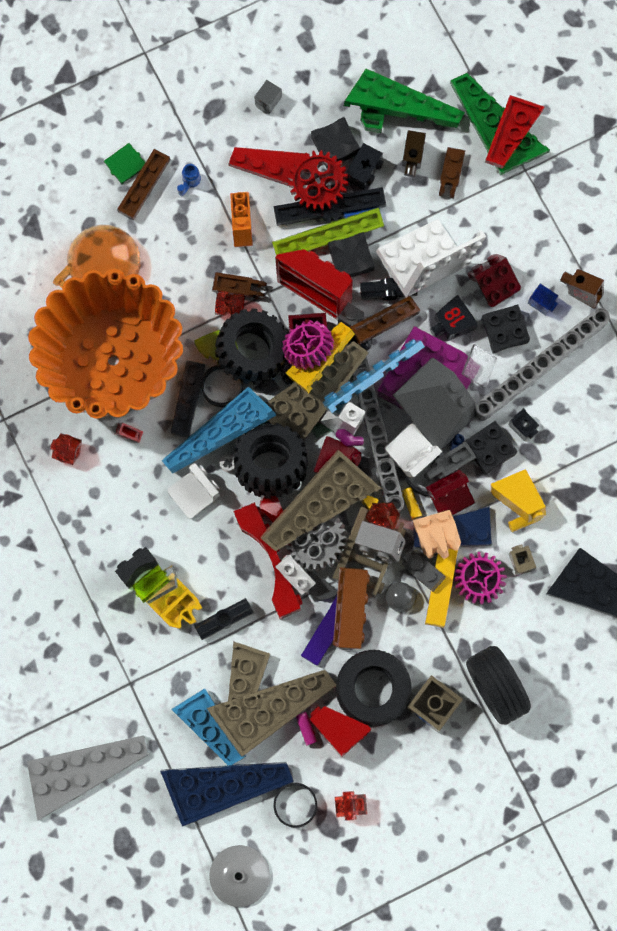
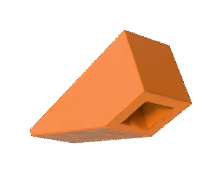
[230,192,253,247]

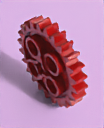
[288,150,348,211]

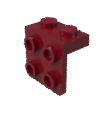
[467,254,521,307]

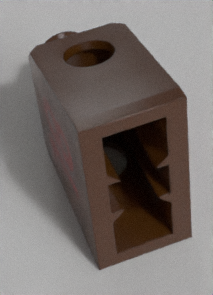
[560,269,604,309]

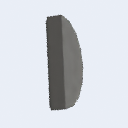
[306,570,338,600]

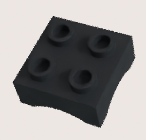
[311,117,360,168]
[328,232,375,277]
[481,304,530,354]
[464,421,518,476]
[115,547,159,589]

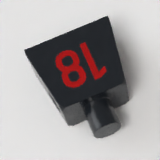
[430,295,478,340]

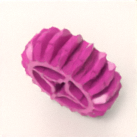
[282,320,334,370]
[454,552,507,605]

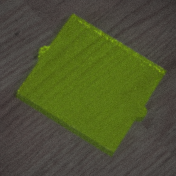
[132,565,170,603]

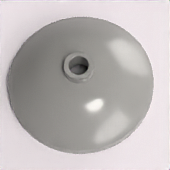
[209,845,270,907]

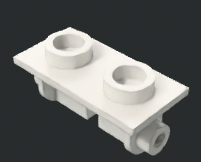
[276,555,316,595]

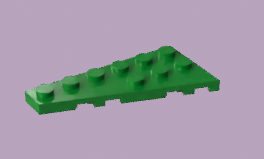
[450,73,550,175]

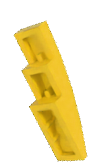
[425,548,458,628]

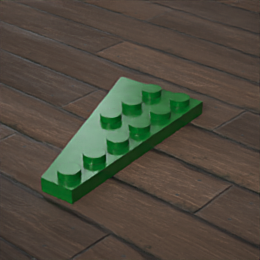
[343,69,465,128]

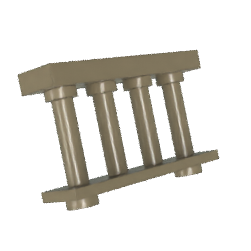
[332,507,406,598]

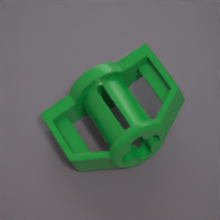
[360,108,385,133]

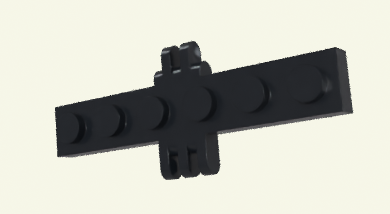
[273,184,386,226]

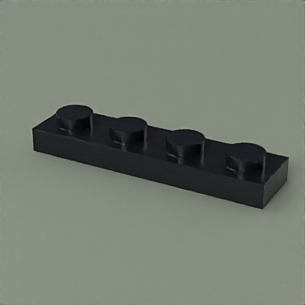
[170,360,206,438]

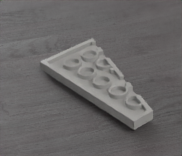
[27,735,148,821]

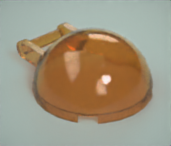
[53,224,141,288]

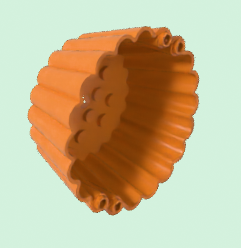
[28,269,183,419]

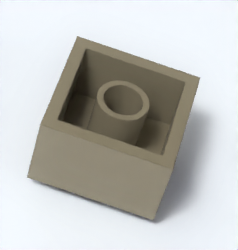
[406,675,463,732]

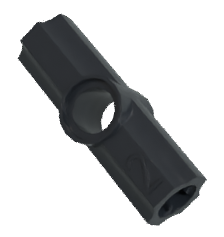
[360,278,418,301]
[194,598,254,640]

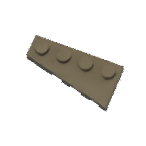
[228,641,271,701]

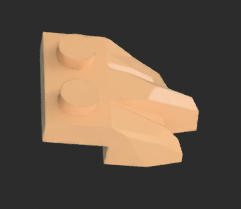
[413,510,461,559]

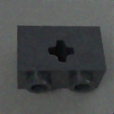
[345,143,384,190]

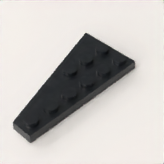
[546,548,617,617]

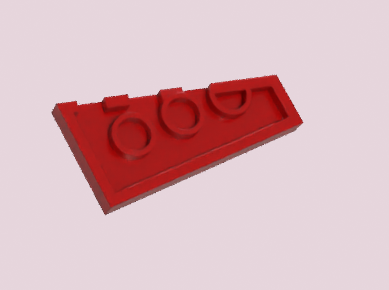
[485,95,545,169]
[228,147,310,186]

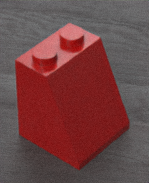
[310,706,372,757]

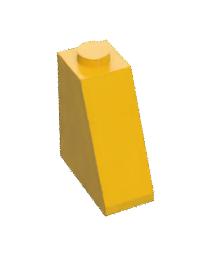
[491,469,546,523]

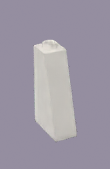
[318,401,366,436]

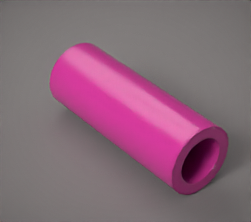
[296,712,317,746]

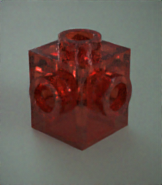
[50,433,82,465]
[366,502,400,530]
[335,791,368,821]

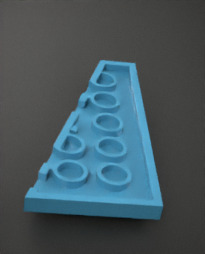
[322,339,425,413]
[162,387,276,474]

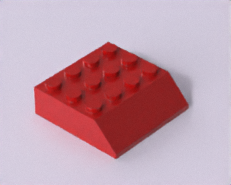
[275,249,353,320]

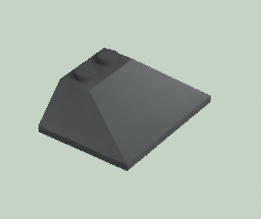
[393,358,476,450]

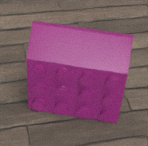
[377,326,480,410]

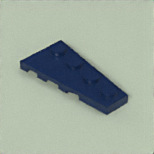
[413,506,492,548]

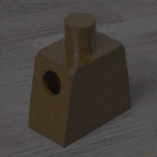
[402,130,426,177]

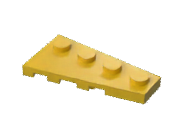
[286,322,355,394]

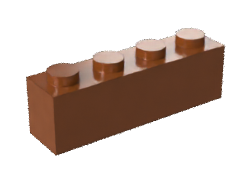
[333,567,370,649]

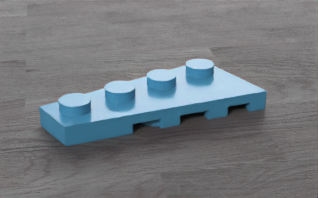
[171,688,246,765]

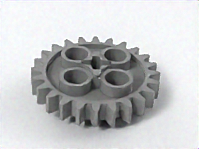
[286,516,348,572]

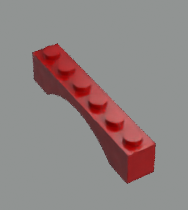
[233,502,303,620]

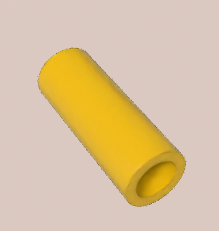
[401,487,423,520]
[508,517,540,532]

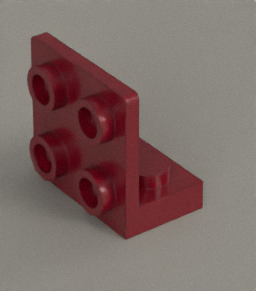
[426,469,475,515]

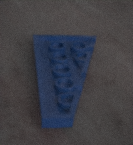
[160,762,294,827]

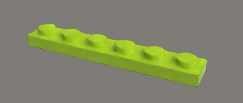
[272,207,384,255]

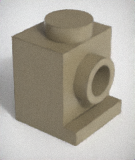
[509,544,536,576]

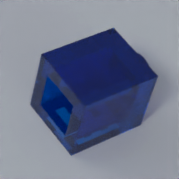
[527,283,559,316]

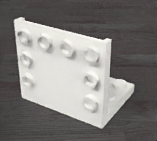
[376,219,486,297]

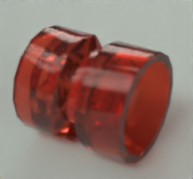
[215,290,245,316]

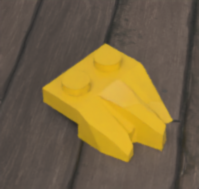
[145,574,202,629]

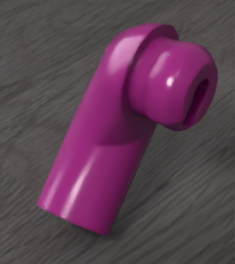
[336,429,364,446]

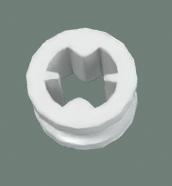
[220,454,235,473]

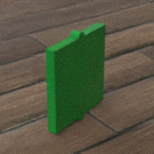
[104,143,145,185]

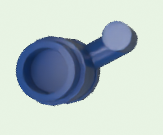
[177,164,201,196]

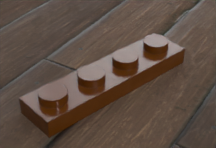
[117,149,171,220]
[350,296,421,345]

